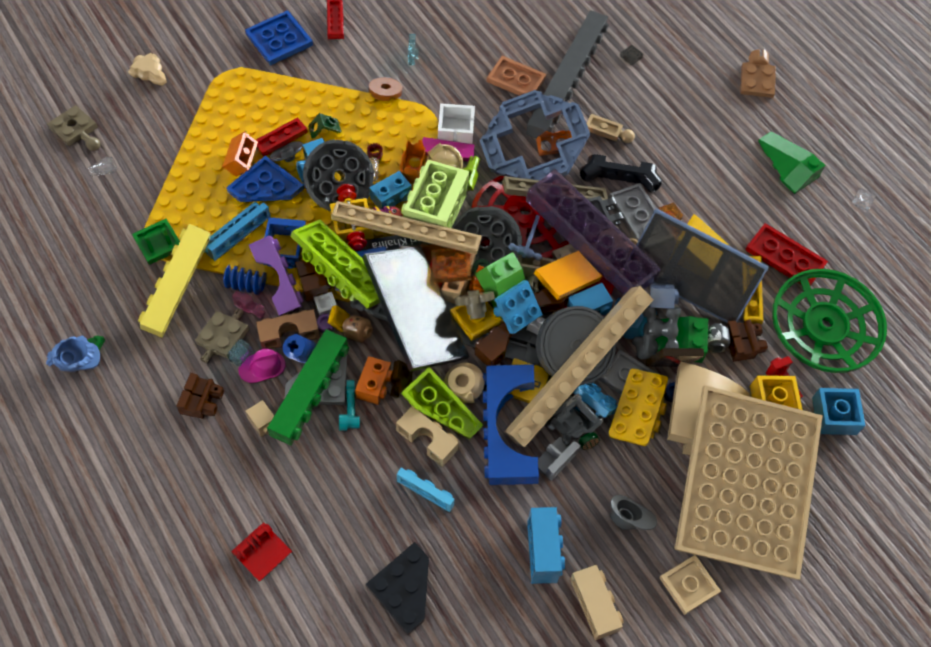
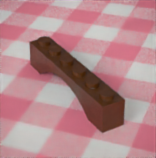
[475,286,574,366]

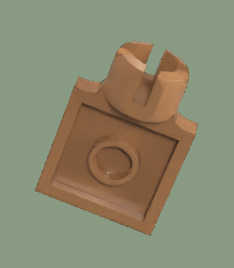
[740,49,776,98]

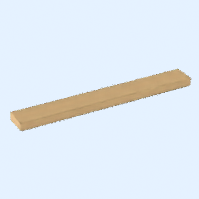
[331,201,482,254]

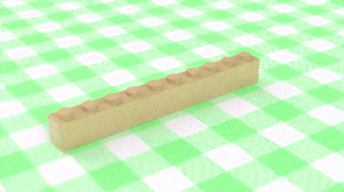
[504,286,654,447]

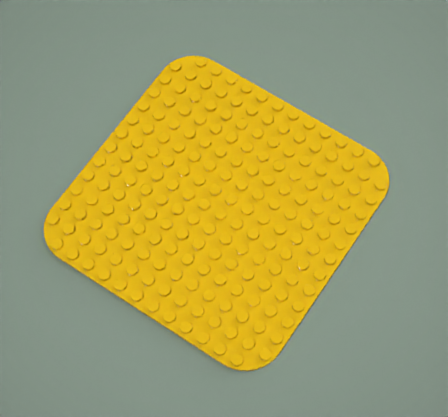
[144,67,439,302]

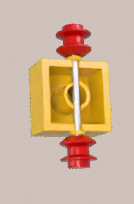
[330,184,374,251]

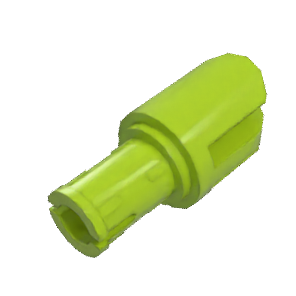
[463,156,480,191]

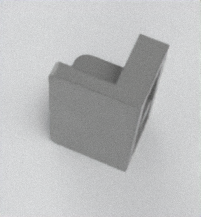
[538,437,580,481]

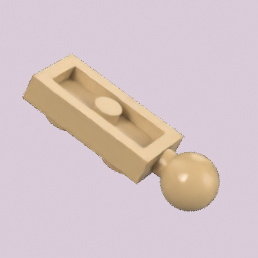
[586,114,635,143]

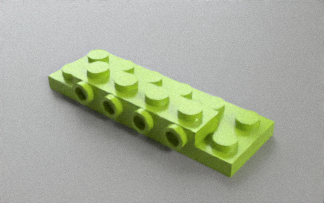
[290,220,394,309]

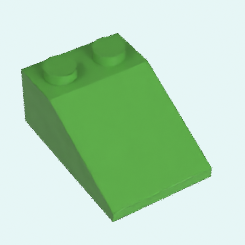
[475,252,525,321]

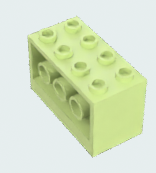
[401,160,469,228]

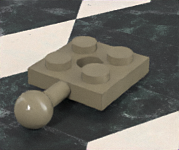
[47,105,100,151]

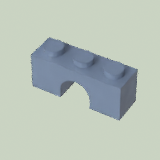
[650,284,679,309]

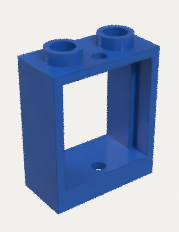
[263,217,306,269]

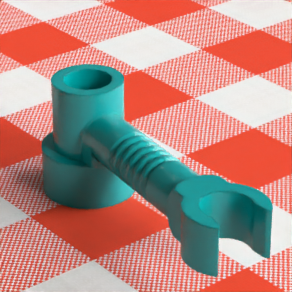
[339,380,360,431]

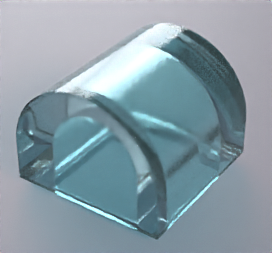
[228,339,253,366]

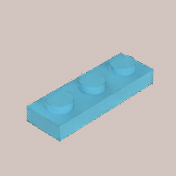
[397,468,455,512]

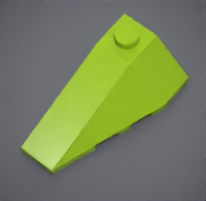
[401,367,483,439]

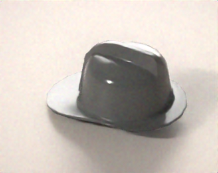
[610,495,657,530]

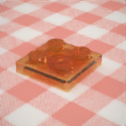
[431,248,472,283]

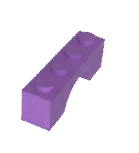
[249,235,304,316]

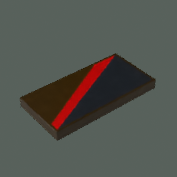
[646,348,704,367]

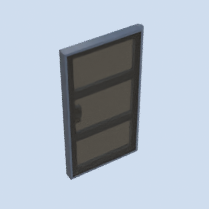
[624,208,769,323]

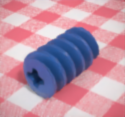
[223,264,267,295]
[283,334,317,364]

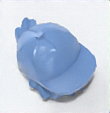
[46,335,100,372]

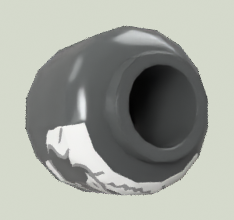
[708,323,730,353]

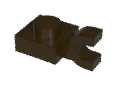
[390,360,413,398]

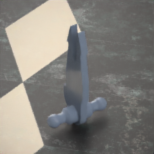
[508,215,542,260]

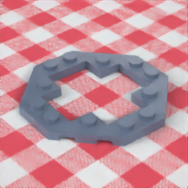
[480,90,590,182]

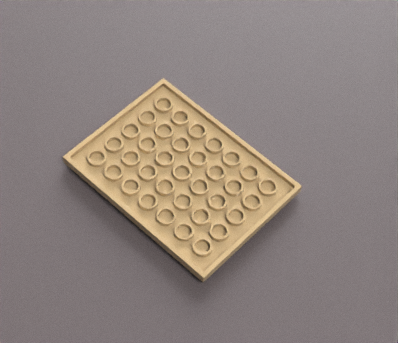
[674,385,823,580]

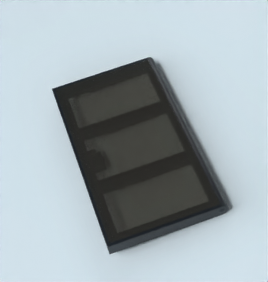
[362,246,470,371]

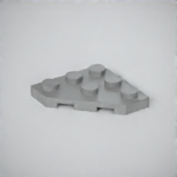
[284,355,347,405]

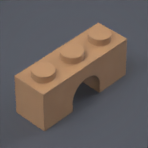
[256,309,320,349]

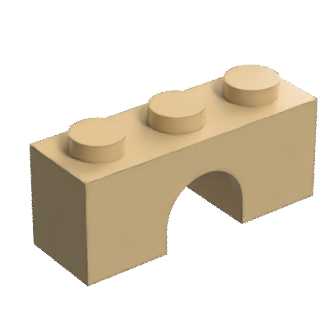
[396,406,459,467]

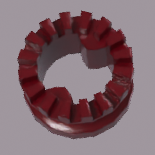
[367,143,383,161]

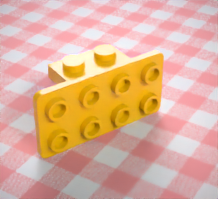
[609,368,668,446]

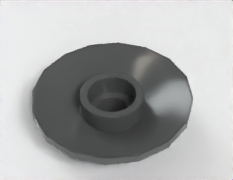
[270,141,303,162]

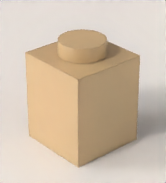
[246,400,274,437]

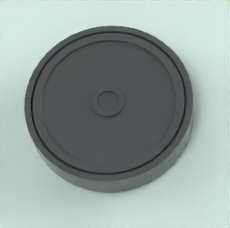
[536,306,616,385]

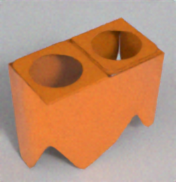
[536,130,572,156]
[400,139,426,184]

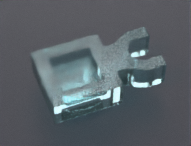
[408,34,419,65]

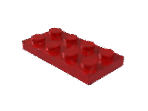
[745,223,828,286]

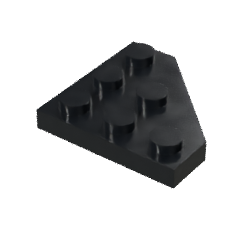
[366,542,429,635]

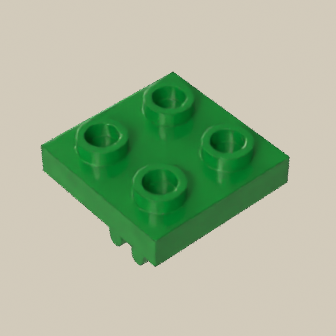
[132,219,180,265]

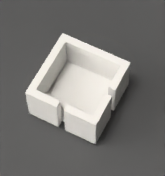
[438,103,475,144]

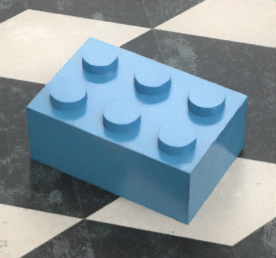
[527,507,565,584]

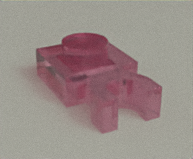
[232,291,266,319]

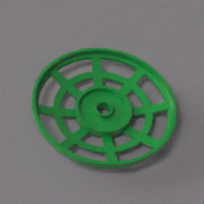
[772,269,887,373]

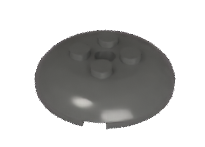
[303,139,374,211]
[451,206,522,277]

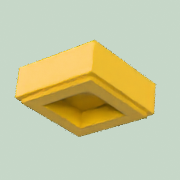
[327,305,350,332]

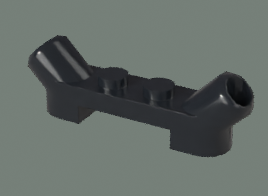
[580,154,662,192]

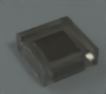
[620,45,643,66]

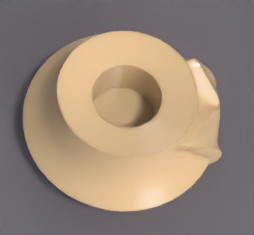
[426,143,463,169]
[444,363,485,404]

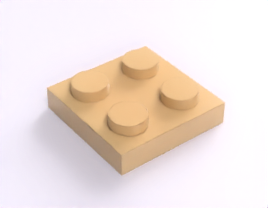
[660,555,721,615]

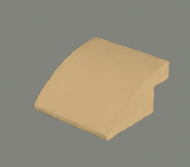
[667,362,750,455]

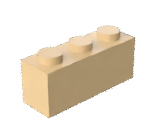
[570,565,624,640]

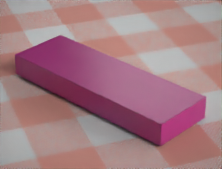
[422,137,474,162]

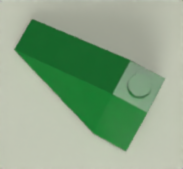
[758,131,826,194]

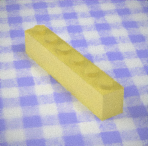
[138,224,211,338]

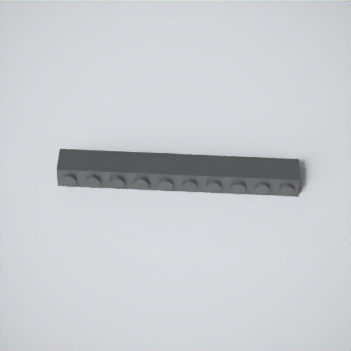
[526,10,609,142]

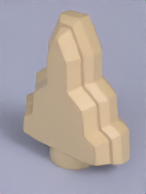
[128,53,167,86]

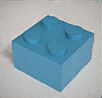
[812,388,866,435]

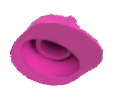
[238,348,285,383]

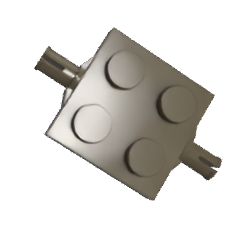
[194,308,250,363]

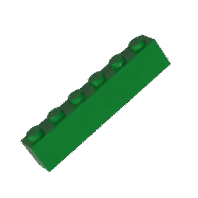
[267,329,349,446]

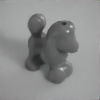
[631,306,681,360]

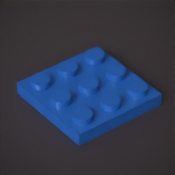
[245,10,313,66]

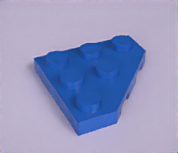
[226,156,304,202]

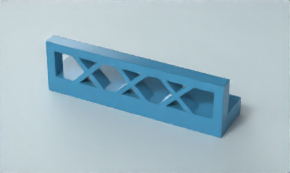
[204,202,270,261]

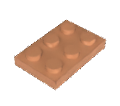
[487,56,546,96]

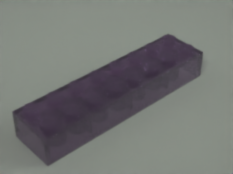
[526,169,661,295]

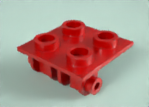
[231,522,292,582]

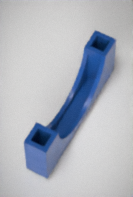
[483,364,539,485]

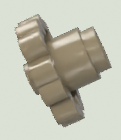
[455,290,495,319]

